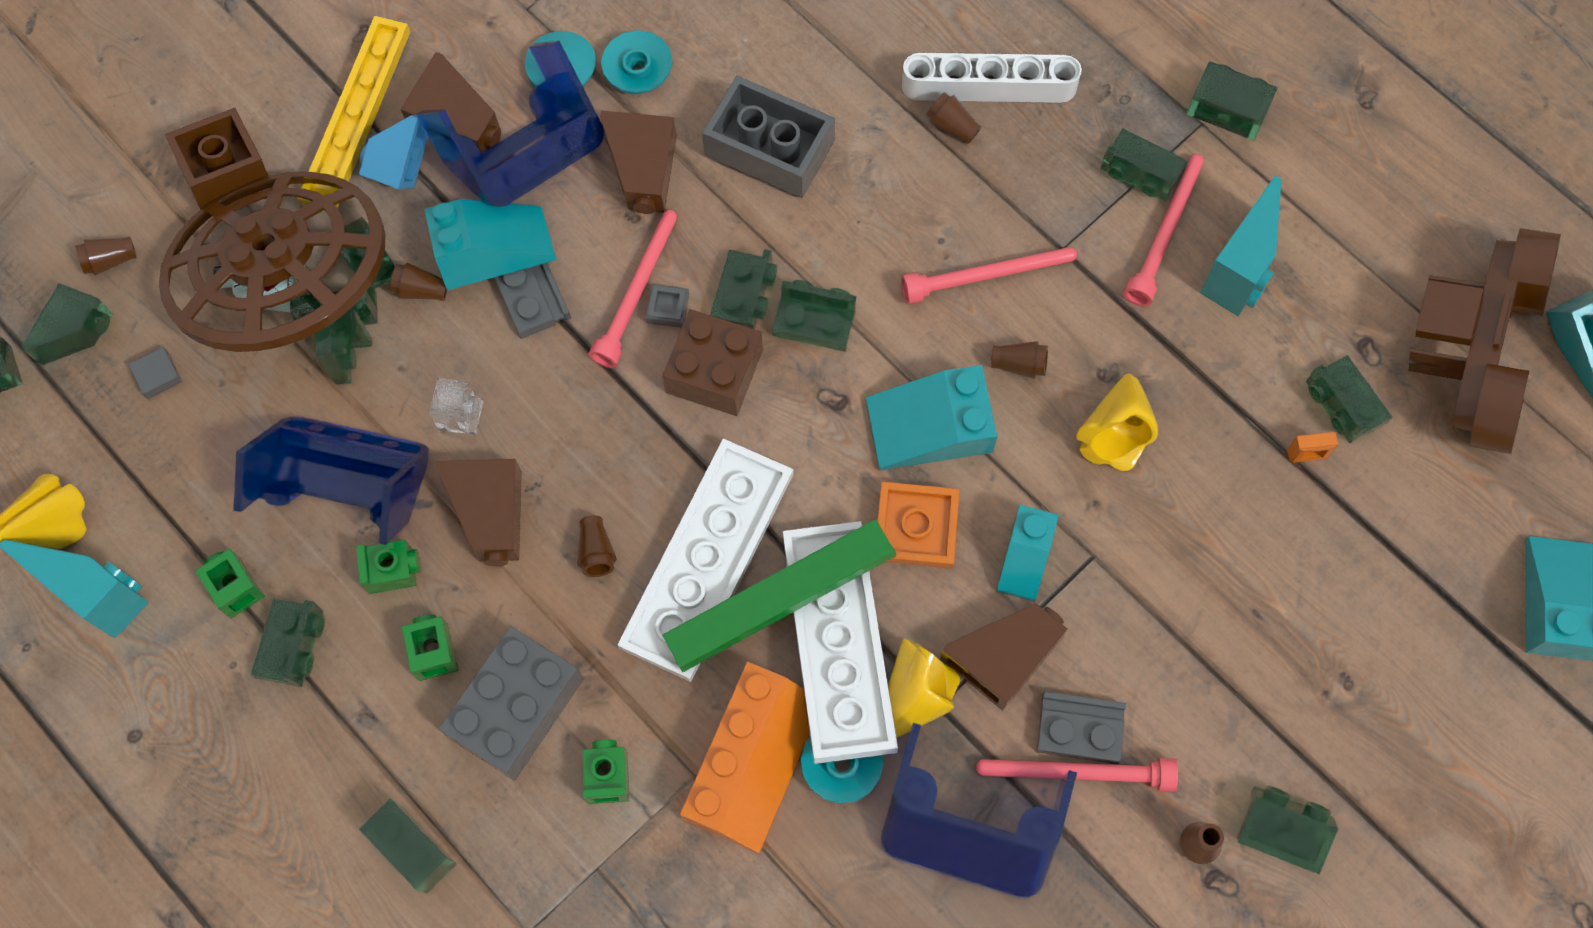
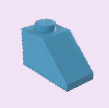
[359,115,433,189]

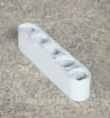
[902,53,1082,103]

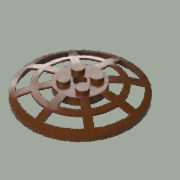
[159,172,386,352]

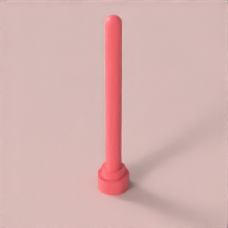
[1123,154,1204,307]
[588,210,677,368]
[901,247,1077,304]
[975,758,1178,792]

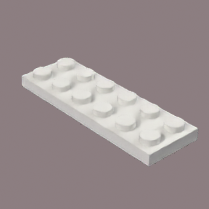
[617,439,794,682]
[783,521,898,764]

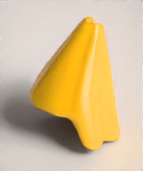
[1076,373,1159,471]
[0,474,87,550]
[888,638,960,738]

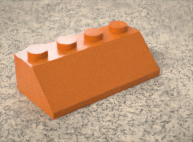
[680,661,810,854]

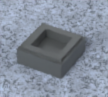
[645,284,689,328]
[128,347,183,399]

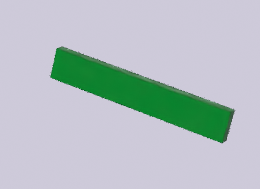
[662,519,896,673]

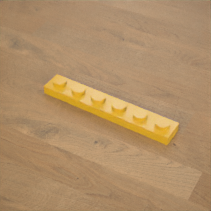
[297,16,411,211]

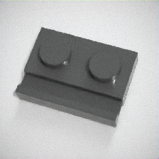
[494,263,571,339]
[1036,691,1126,764]

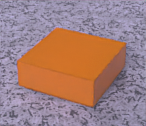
[1287,432,1338,463]

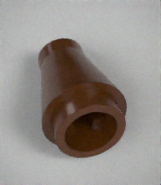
[926,92,982,144]
[75,237,137,276]
[390,262,447,301]
[991,341,1048,379]
[577,515,617,577]
[1180,822,1224,864]

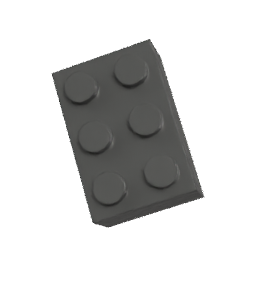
[702,75,835,198]
[439,626,584,781]

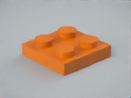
[878,482,960,569]

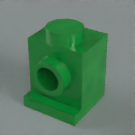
[356,540,421,594]
[195,549,266,619]
[401,614,459,681]
[583,740,629,804]

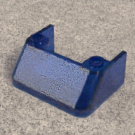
[416,40,604,207]
[233,417,429,545]
[880,723,1077,899]

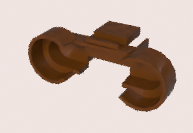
[1408,228,1561,454]

